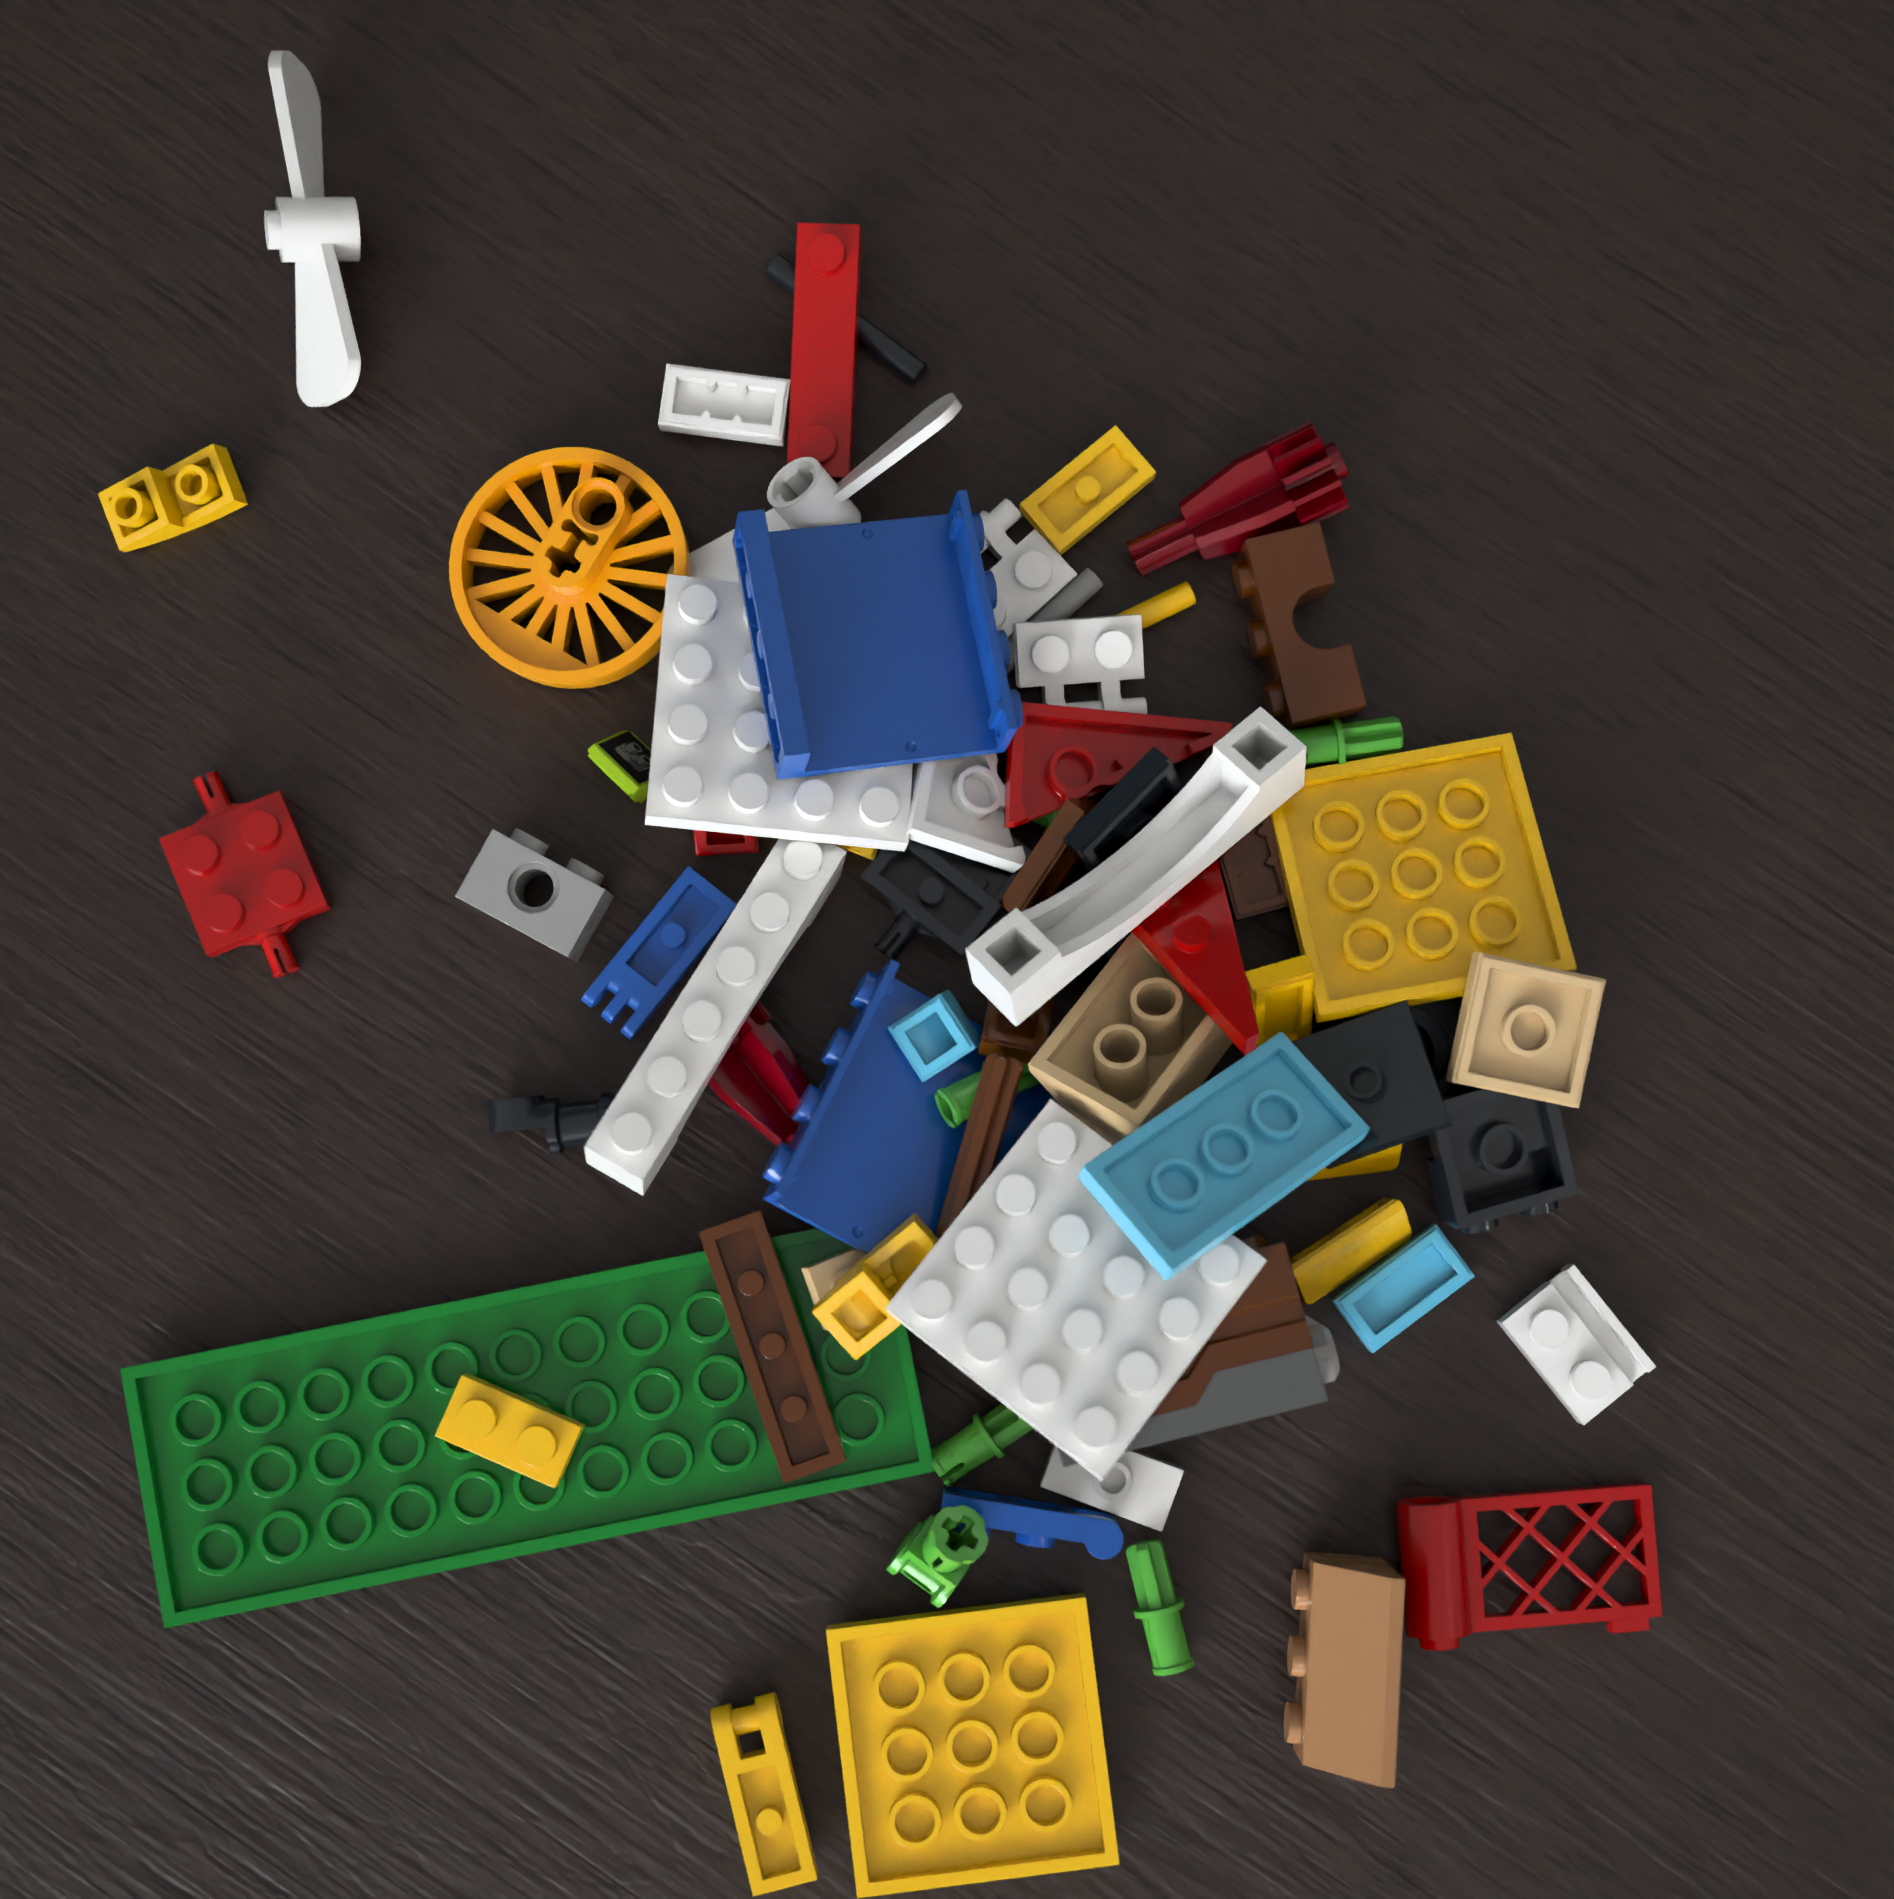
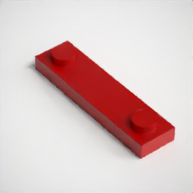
[787,223,862,481]

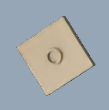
[1446,952,1606,1109]

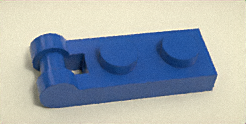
[940,1485,1124,1560]

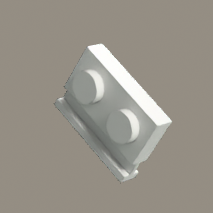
[1496,1263,1656,1425]

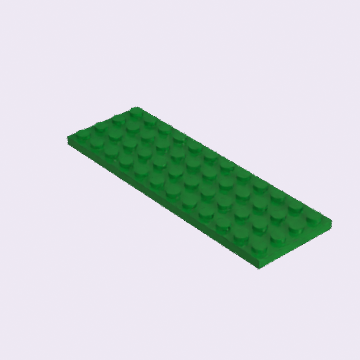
[120,1228,935,1628]

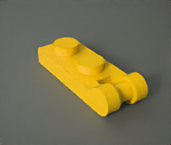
[710,1692,818,1897]

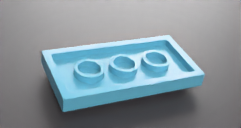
[1078,1031,1370,1281]

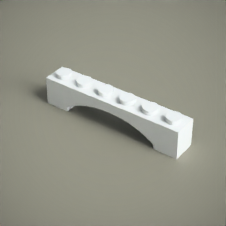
[966,706,1307,1027]
[584,839,847,1196]

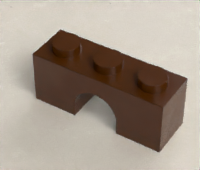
[1232,522,1367,730]

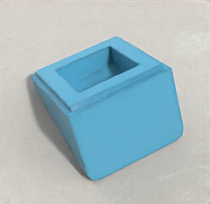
[887,990,981,1083]

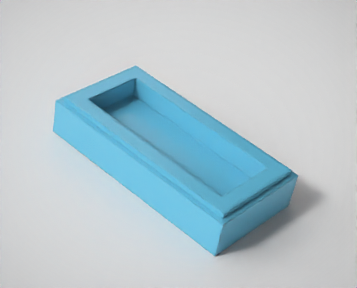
[1330,1224,1475,1353]

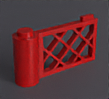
[1396,1482,1663,1651]

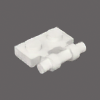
[979,498,1077,639]
[1012,614,1147,714]

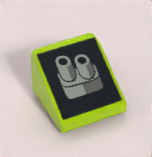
[587,730,651,804]

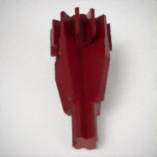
[1126,421,1350,576]
[708,1000,810,1146]

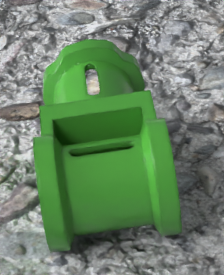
[885,1505,989,1608]

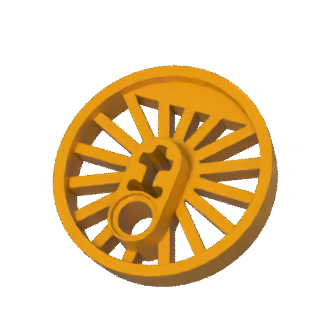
[449,447,691,689]

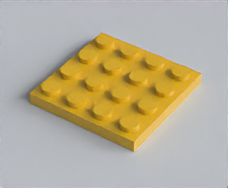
[1270,732,1577,1023]
[826,1593,1120,1898]

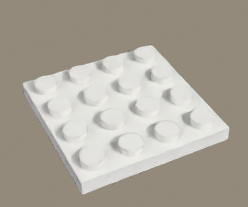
[645,574,913,851]
[885,1099,1267,1481]

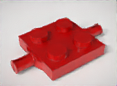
[158,771,331,978]

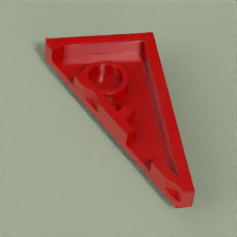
[1004,702,1232,828]
[1132,859,1259,1055]

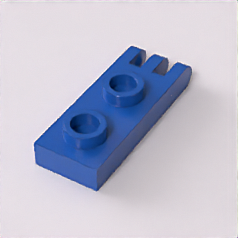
[581,866,737,1040]

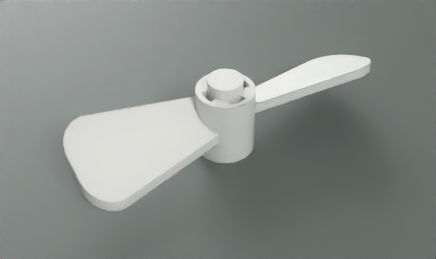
[264,50,361,407]
[667,393,962,583]

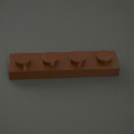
[698,1210,847,1483]

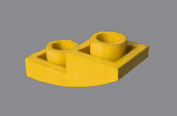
[98,444,248,552]

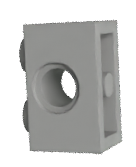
[455,828,614,962]

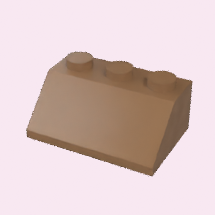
[1284,1551,1405,1788]

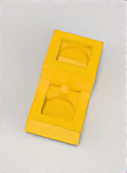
[812,1213,939,1360]

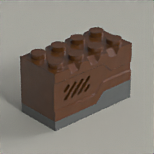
[1057,1235,1340,1467]

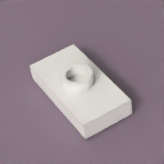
[658,364,791,447]
[1040,1444,1184,1532]

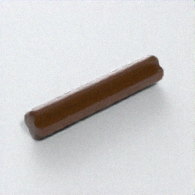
[936,1053,1024,1238]

